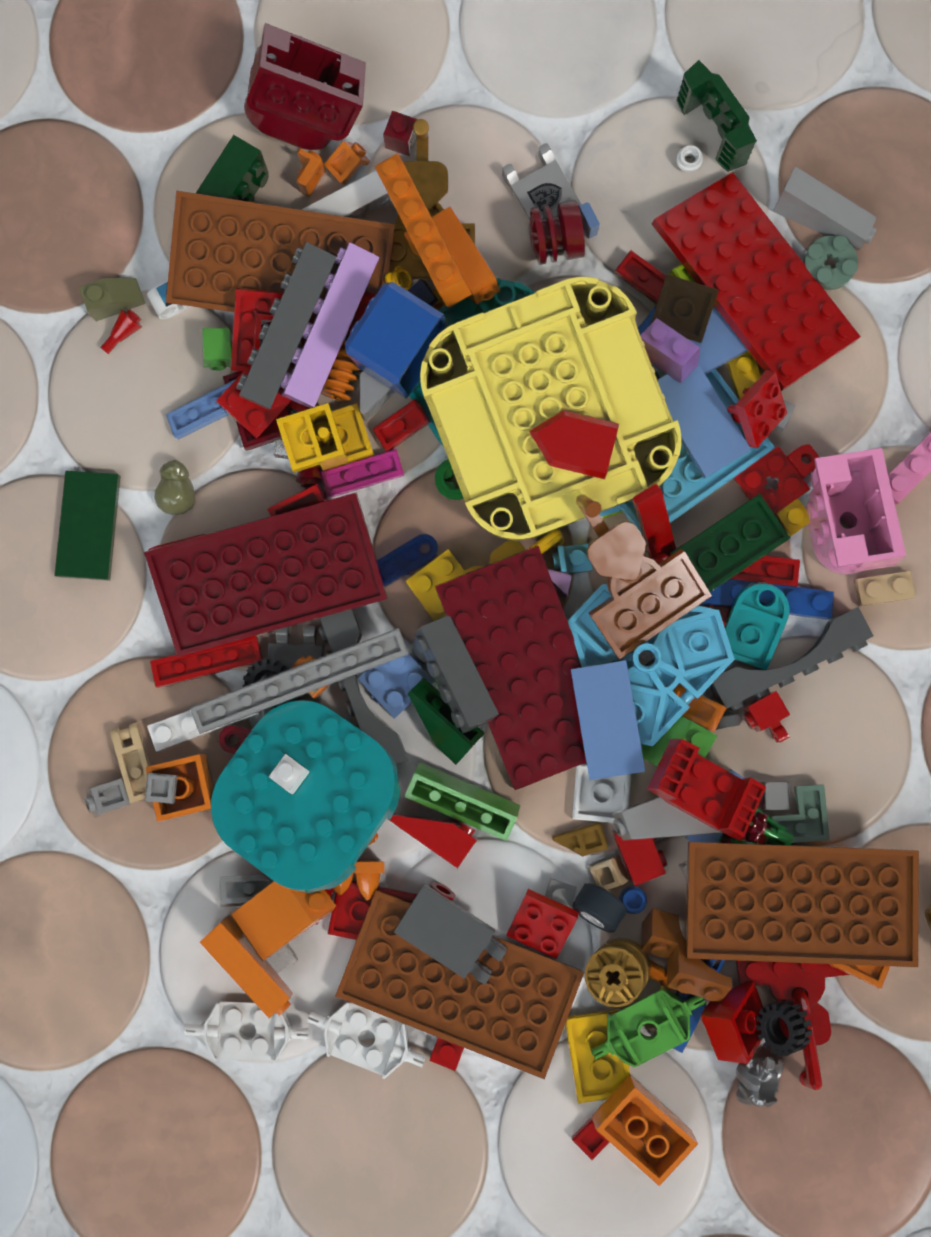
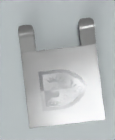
[502,143,582,220]

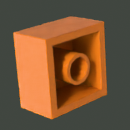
[145,754,214,822]

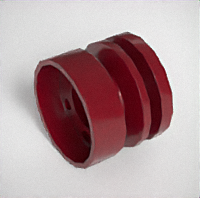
[529,200,585,265]

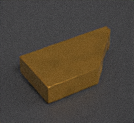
[552,822,609,857]

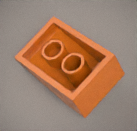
[231,881,336,962]

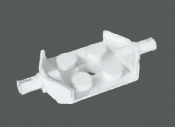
[184,1001,309,1063]
[307,1001,426,1079]

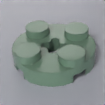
[803,235,858,290]

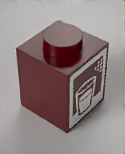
[383,111,417,157]

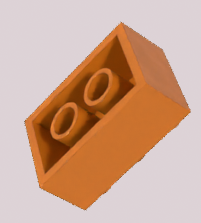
[592,1075,698,1186]

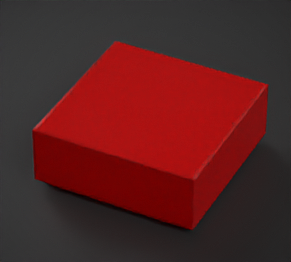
[571,1118,610,1160]

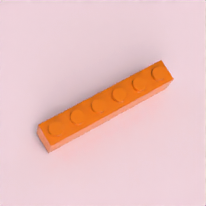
[374,153,472,308]

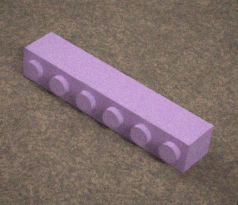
[280,243,379,409]

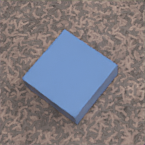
[579,202,600,239]

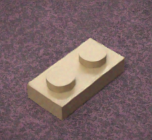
[854,571,916,607]

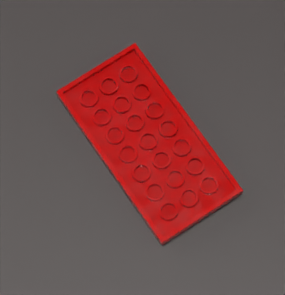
[651,172,861,392]

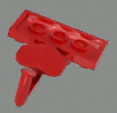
[736,960,849,1090]

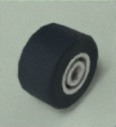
[572,883,627,933]

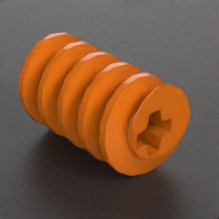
[321,341,361,401]

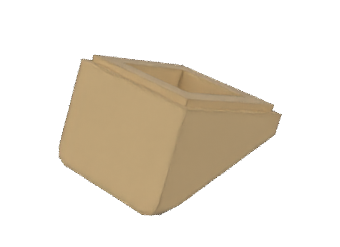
[589,855,629,890]

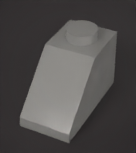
[360,370,395,421]

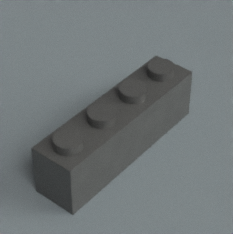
[414,616,499,733]

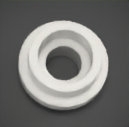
[676,145,703,172]

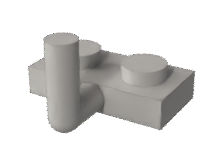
[219,875,274,907]

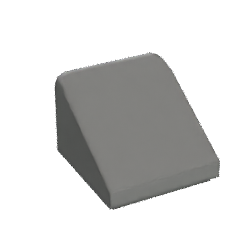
[761,782,790,810]

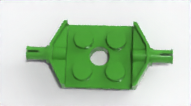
[590,985,706,1068]

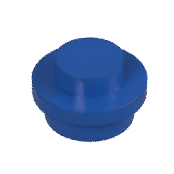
[619,886,647,914]

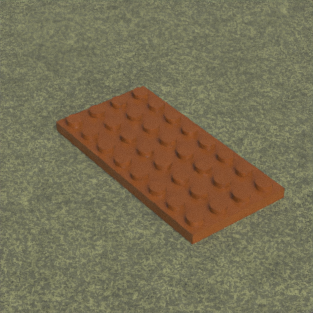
[166,190,395,328]
[686,841,919,967]
[335,890,584,1080]

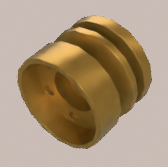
[585,937,651,1008]

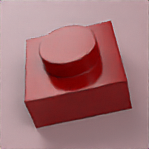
[429,1038,464,1071]

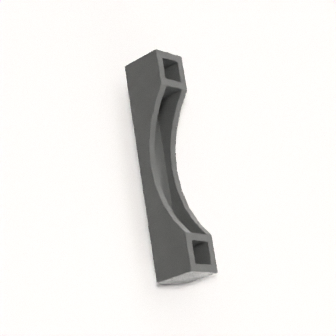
[710,607,874,712]
[318,609,409,766]

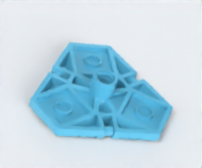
[568,584,735,746]

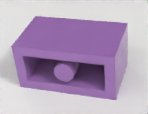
[640,318,700,383]

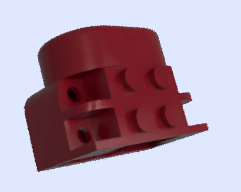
[244,23,366,150]

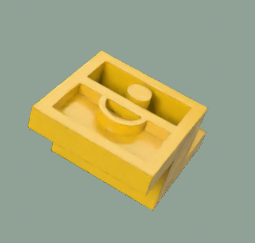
[276,403,374,473]

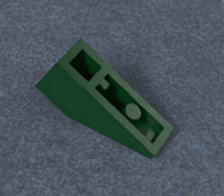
[408,678,485,765]

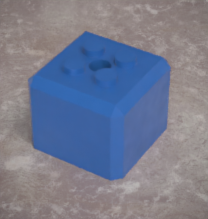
[345,282,449,399]

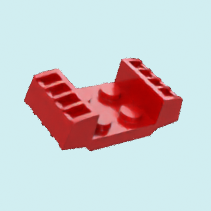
[647,739,766,841]

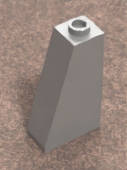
[773,167,877,250]
[613,796,723,840]

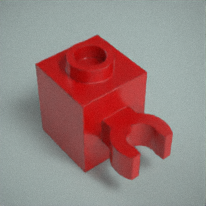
[743,691,790,743]

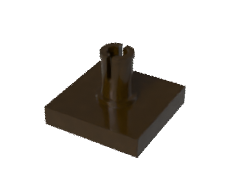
[650,274,719,343]

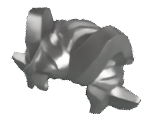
[736,1057,784,1108]

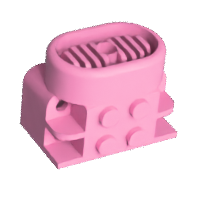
[806,448,906,574]

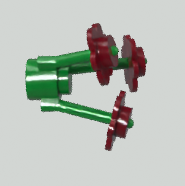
[719,808,794,845]

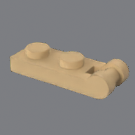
[110,722,150,803]

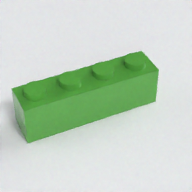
[404,762,520,841]

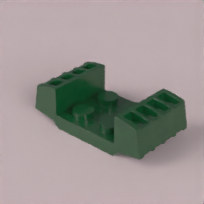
[676,60,757,172]

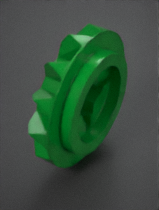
[435,459,463,501]

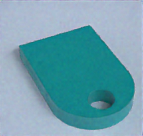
[725,582,790,670]

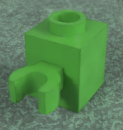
[202,328,232,371]

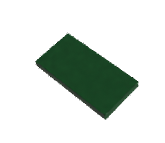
[54,471,121,581]
[669,493,791,592]

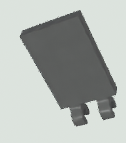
[264,625,324,715]
[394,883,508,984]

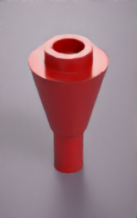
[100,309,142,354]

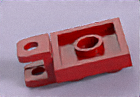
[733,444,820,514]

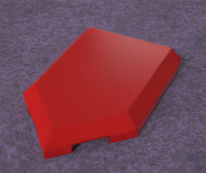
[529,410,619,480]

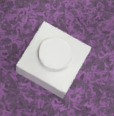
[269,754,310,794]

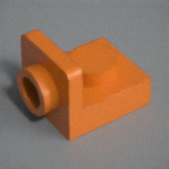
[324,141,371,184]
[297,148,325,197]

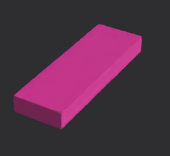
[320,449,404,499]

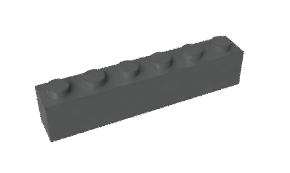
[236,242,336,410]

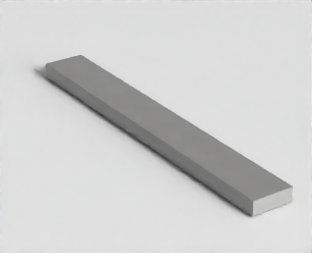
[190,628,409,734]

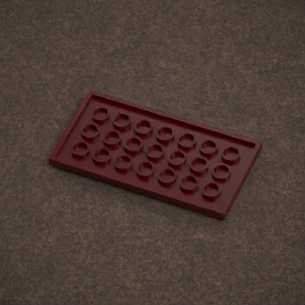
[144,492,388,657]
[435,546,586,790]

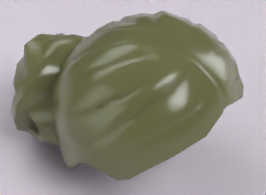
[154,460,195,515]

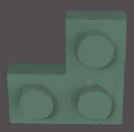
[769,784,830,843]

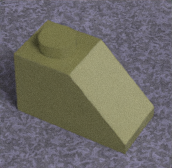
[79,278,145,322]

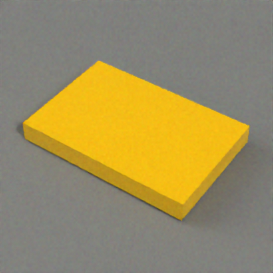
[566,1008,630,1103]

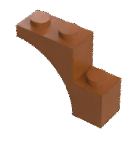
[641,908,732,1002]

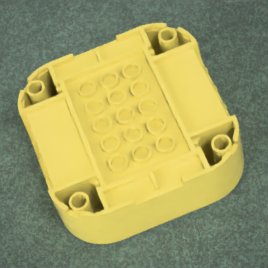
[420,277,681,541]

